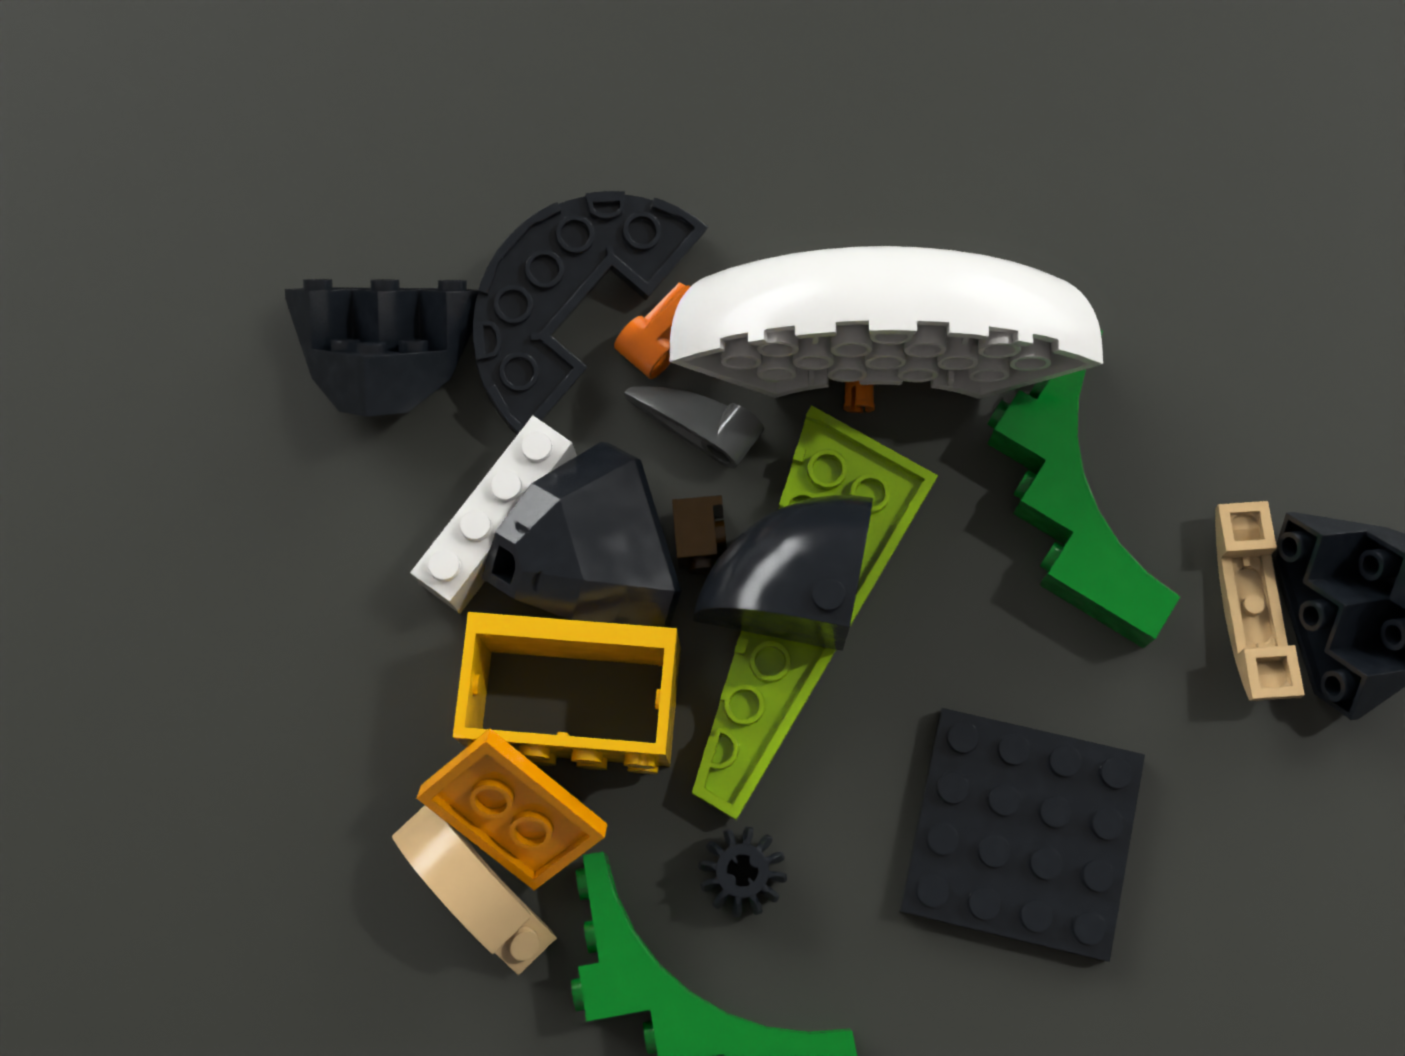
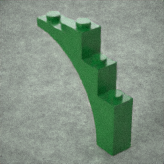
[987,329,1180,649]
[571,851,857,1056]

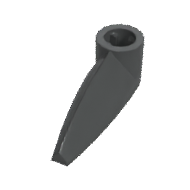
[624,386,765,469]

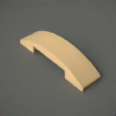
[1215,501,1305,701]

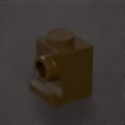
[672,495,727,575]

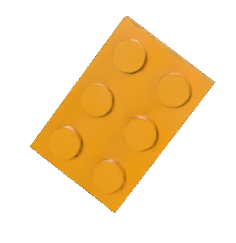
[416,729,607,890]

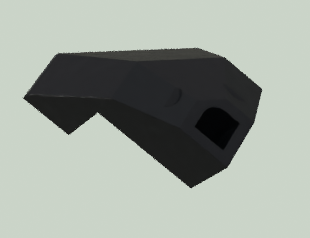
[285,279,478,417]
[482,442,681,628]
[1272,512,1405,720]

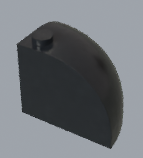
[693,495,873,651]

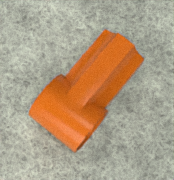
[614,282,690,380]

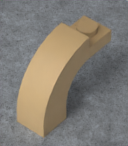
[391,805,557,976]

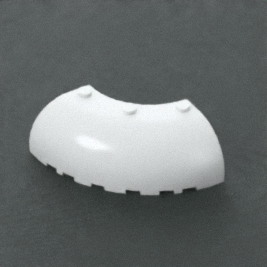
[669,246,1103,399]

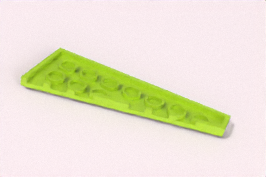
[692,405,938,821]

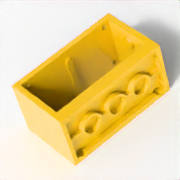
[453,612,681,774]

